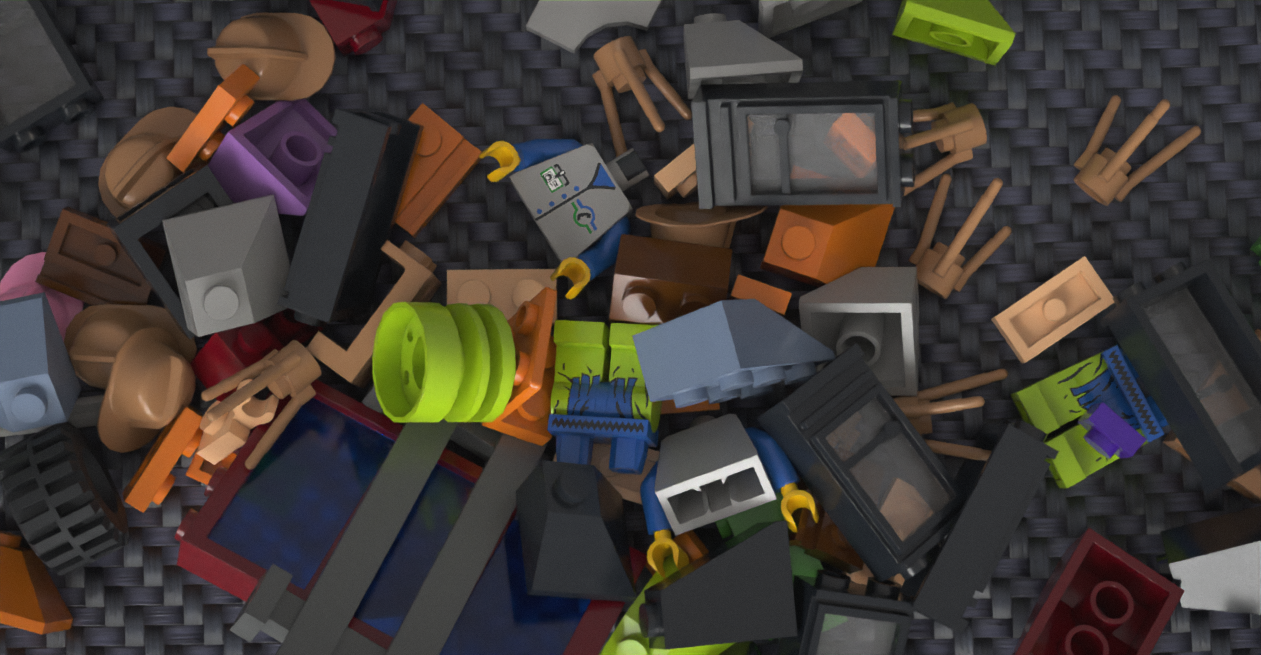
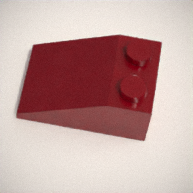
[1012,528,1184,655]

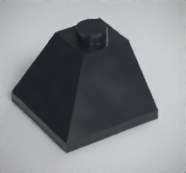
[516,460,636,602]

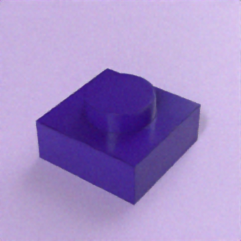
[1077,402,1147,459]

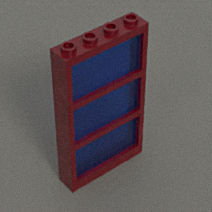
[175,379,647,655]

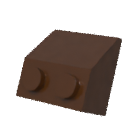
[609,234,732,327]

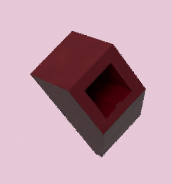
[190,308,323,402]

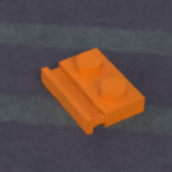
[395,103,482,238]

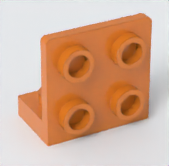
[482,287,557,446]

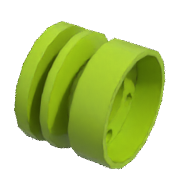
[372,302,516,423]

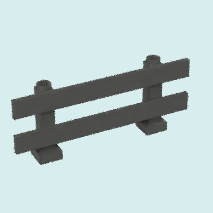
[230,381,551,655]

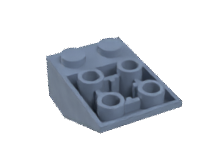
[632,299,835,408]

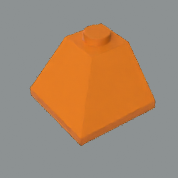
[760,165,895,288]
[0,531,73,635]

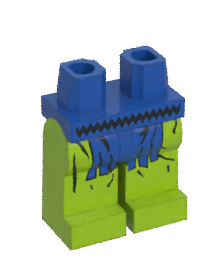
[547,320,662,475]
[1010,345,1169,489]

